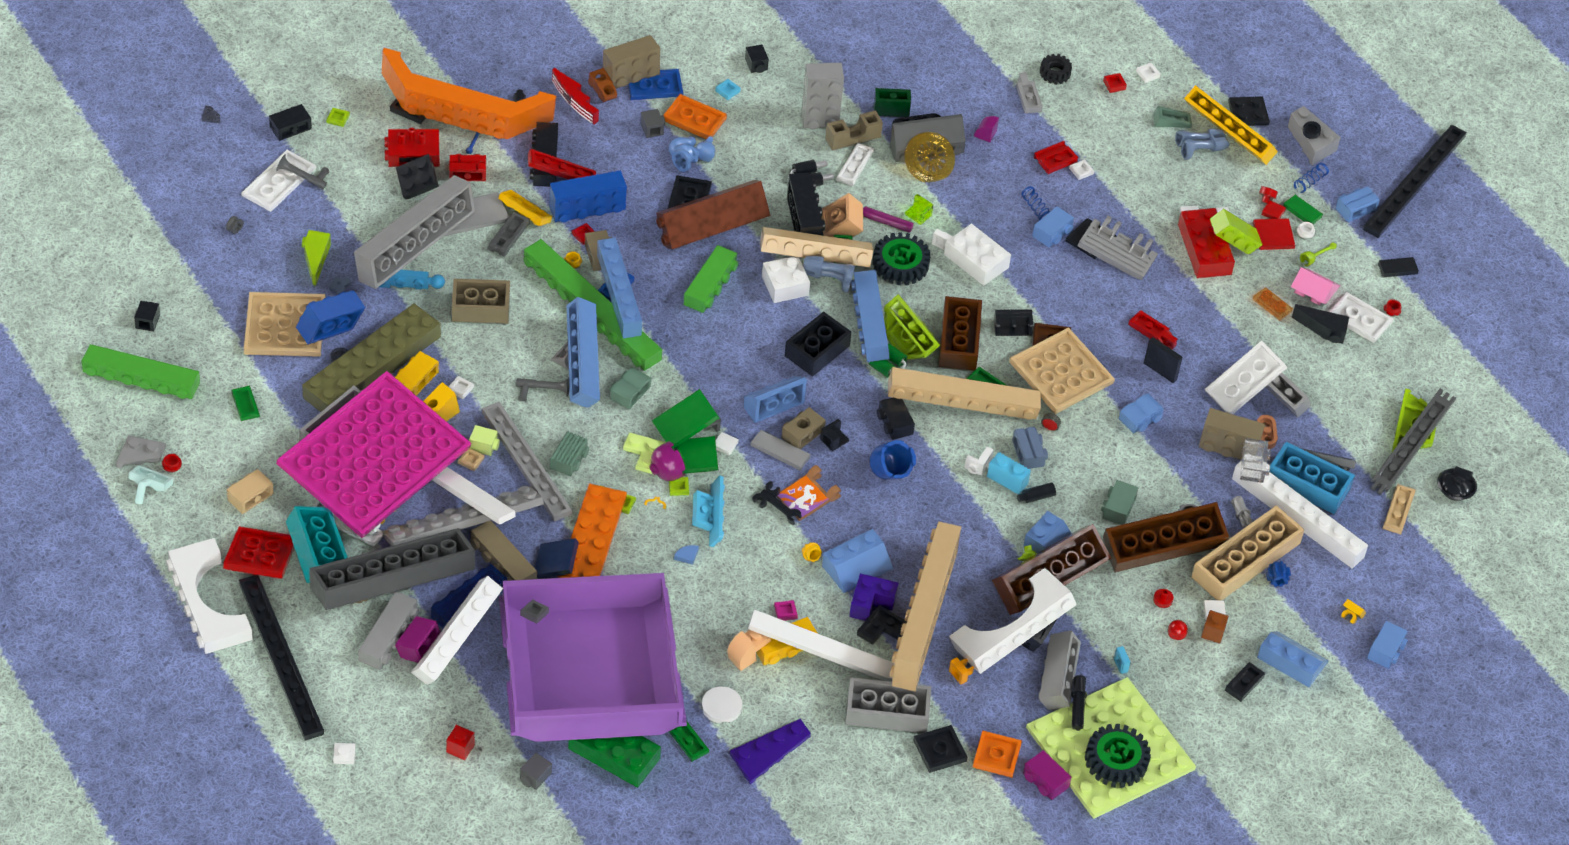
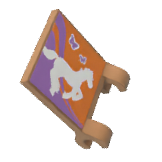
[776,465,841,521]

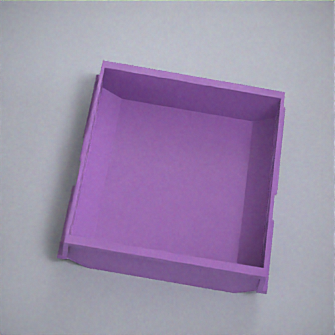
[499,573,687,742]

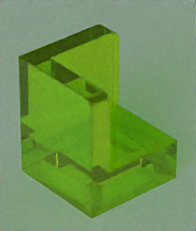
[905,194,934,225]

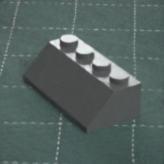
[890,114,966,162]

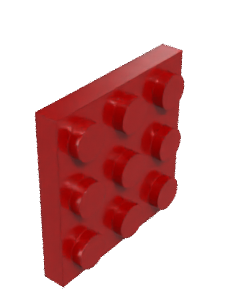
[223,526,294,579]

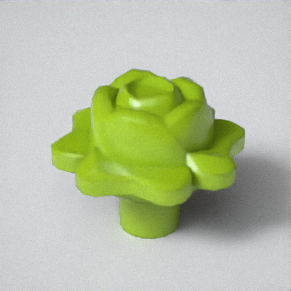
[1018,545,1037,561]

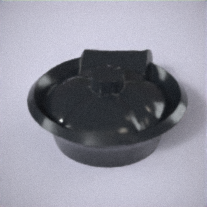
[1437,466,1477,501]

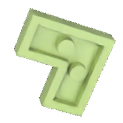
[623,432,666,474]

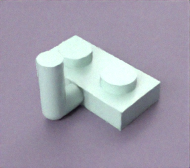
[128,465,174,504]

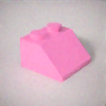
[1291,267,1340,305]

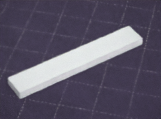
[432,467,516,524]

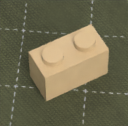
[227,469,274,514]

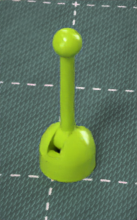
[1299,242,1337,267]

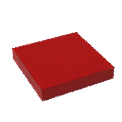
[1253,218,1296,250]

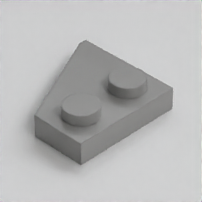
[116,435,166,468]

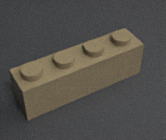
[470,521,537,581]

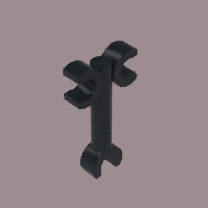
[752,481,802,525]

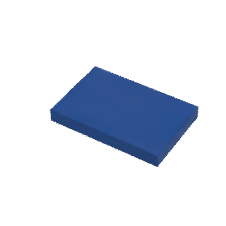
[628,69,684,100]

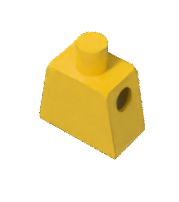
[423,382,460,422]

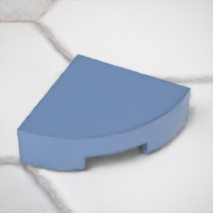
[674,545,699,565]

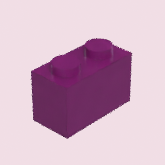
[395,616,441,663]
[1023,750,1072,800]

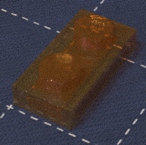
[1253,287,1293,321]

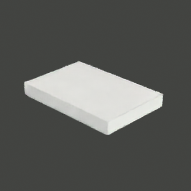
[1329,292,1393,343]

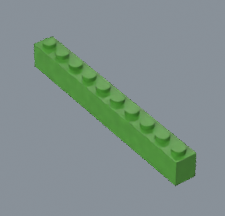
[523,239,662,371]

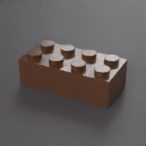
[938,296,982,371]

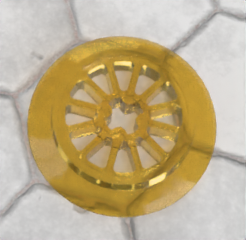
[905,132,955,182]

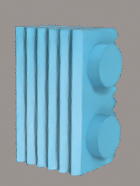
[987,452,1031,494]

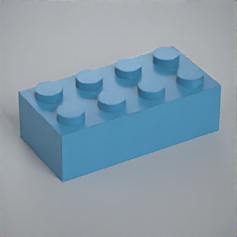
[1268,442,1355,515]

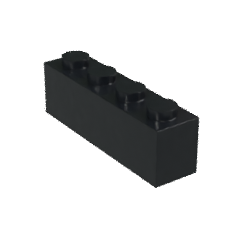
[530,122,558,187]

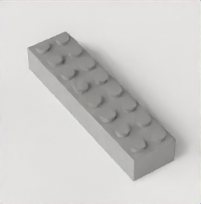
[354,175,475,289]

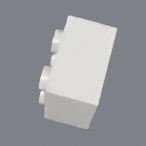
[762,256,810,303]

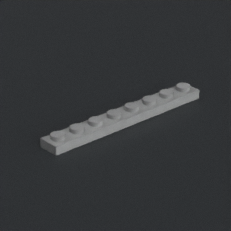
[482,402,572,522]

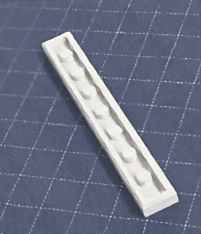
[748,610,895,682]

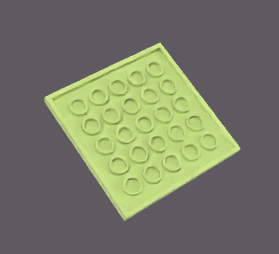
[1026,677,1196,819]

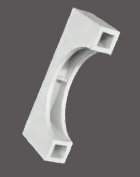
[166,538,253,654]
[949,568,1077,674]

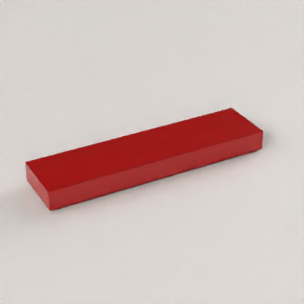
[528,149,596,180]

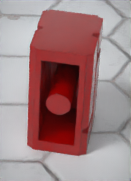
[449,154,486,181]

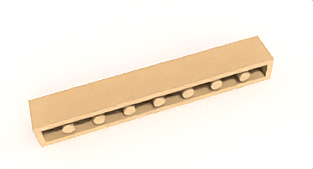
[888,367,1041,420]

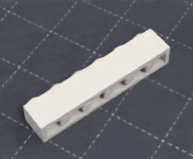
[411,576,503,685]

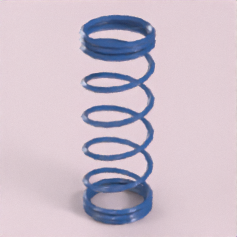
[1294,162,1329,193]
[1021,186,1050,220]

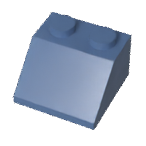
[1023,511,1072,553]

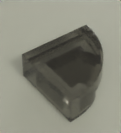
[202,105,220,123]

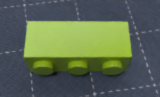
[1210,208,1262,254]

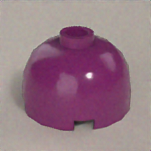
[649,441,685,481]

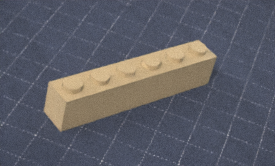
[760,227,873,267]

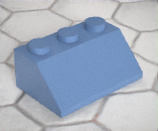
[744,376,807,423]
[822,529,893,593]
[1257,631,1329,687]

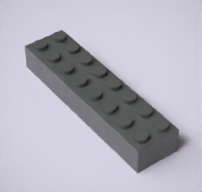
[310,528,475,610]

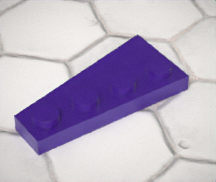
[729,718,811,785]

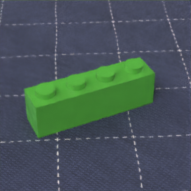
[684,245,739,313]

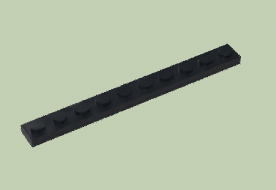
[1363,124,1467,238]
[239,575,324,741]

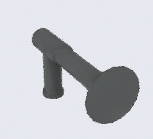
[276,154,329,190]
[516,377,569,402]

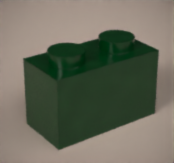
[874,88,911,117]

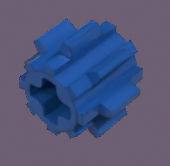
[1266,561,1291,587]

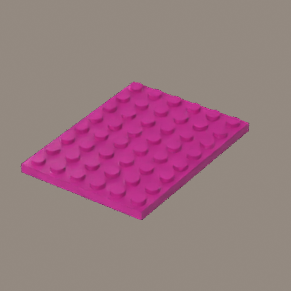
[276,371,471,538]

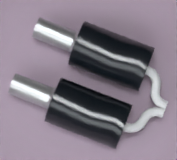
[788,159,834,187]

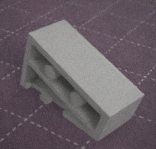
[1288,106,1341,165]

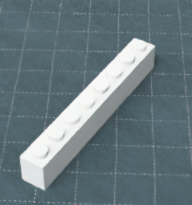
[1232,456,1368,568]

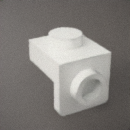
[965,447,994,476]

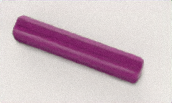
[863,206,914,233]

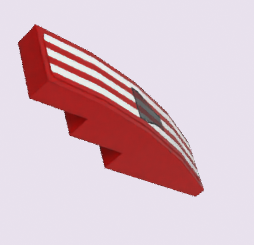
[552,68,599,125]

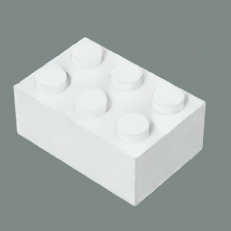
[944,223,1011,286]

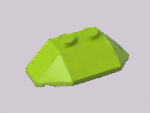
[884,294,940,360]

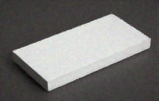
[241,150,316,212]
[1205,341,1287,414]

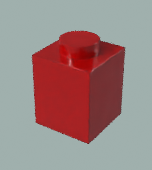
[446,724,475,760]

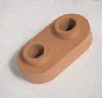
[1257,415,1278,449]

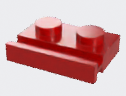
[1034,141,1078,174]

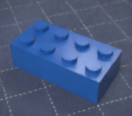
[549,170,627,223]

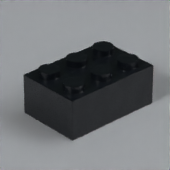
[784,311,852,377]

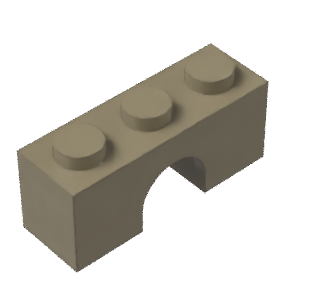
[825,110,883,151]

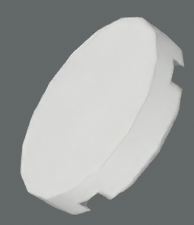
[702,686,742,723]

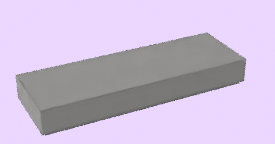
[751,430,811,471]

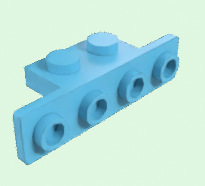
[692,475,725,547]

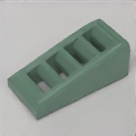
[1153,106,1192,128]

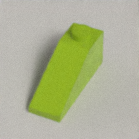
[302,230,331,285]

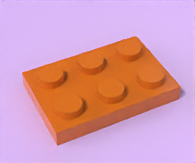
[663,94,727,139]

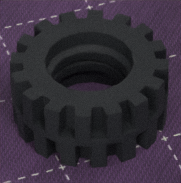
[1040,54,1072,85]

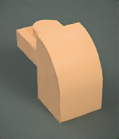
[727,630,771,671]

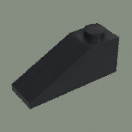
[1292,304,1349,344]

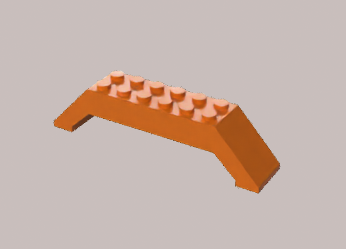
[382,48,556,139]

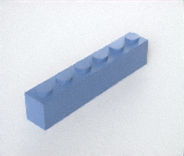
[597,238,642,338]
[851,270,889,362]
[566,297,600,408]

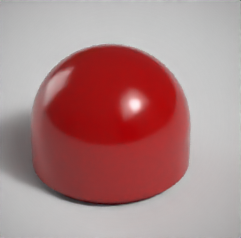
[1167,620,1188,640]

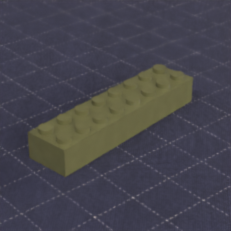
[302,303,441,412]

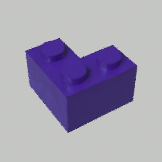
[849,573,899,621]

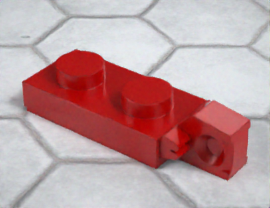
[1128,311,1178,349]

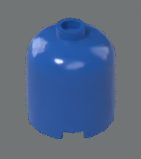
[869,440,916,480]

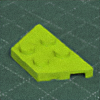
[1391,388,1436,452]

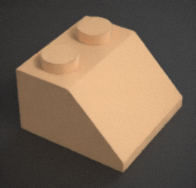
[821,193,863,237]

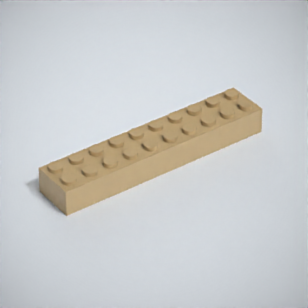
[889,521,961,692]

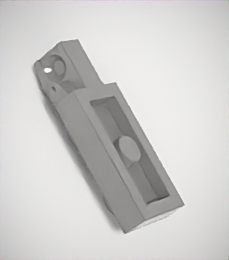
[1016,72,1043,114]

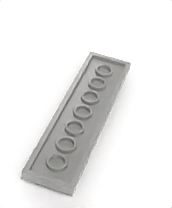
[382,486,544,546]

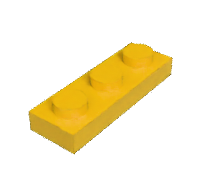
[498,190,553,226]

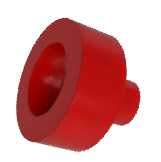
[1259,186,1278,204]
[1153,589,1174,608]

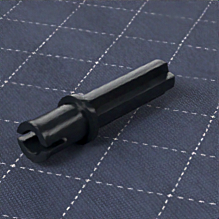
[1071,675,1087,731]

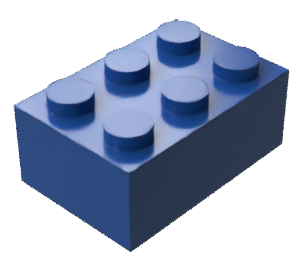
[296,290,366,344]

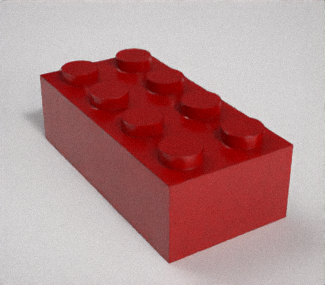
[1178,208,1235,279]

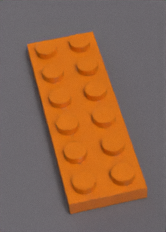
[557,483,627,578]

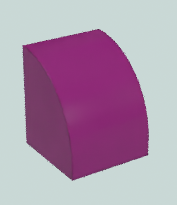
[974,116,999,142]

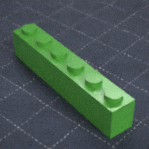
[81,344,200,399]

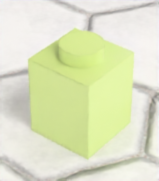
[469,425,500,456]

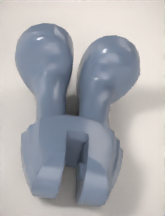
[1175,129,1230,160]
[803,256,855,293]

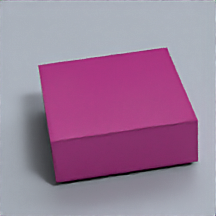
[774,600,798,621]

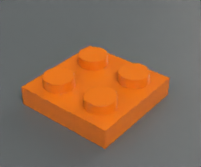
[972,730,1022,778]

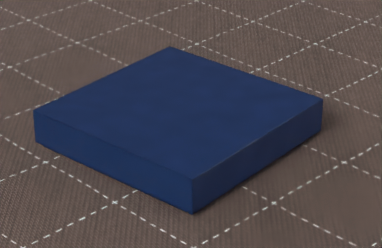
[535,538,579,579]

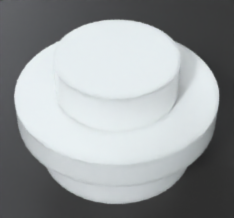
[1297,222,1315,239]

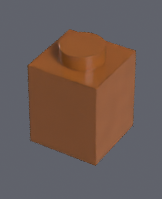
[1201,610,1229,643]

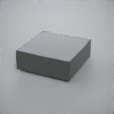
[520,599,549,624]

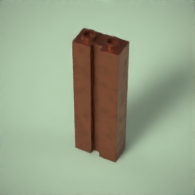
[656,180,771,249]

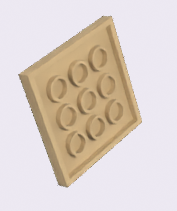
[244,292,326,357]
[1009,327,1115,414]

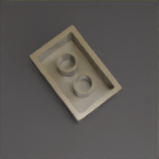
[603,35,660,89]
[452,279,510,324]
[1199,408,1265,461]

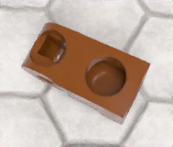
[588,68,617,102]

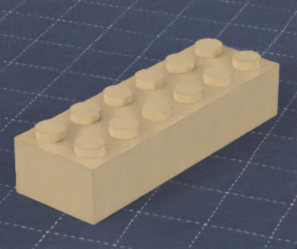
[1191,505,1304,601]

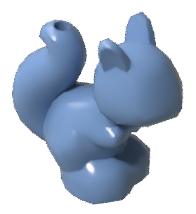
[668,136,716,172]

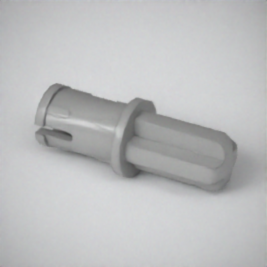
[1231,496,1252,529]

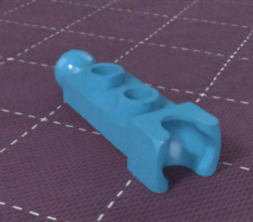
[379,270,445,289]

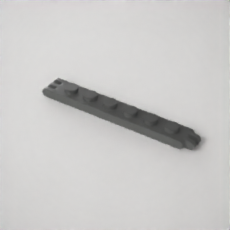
[1371,388,1456,495]

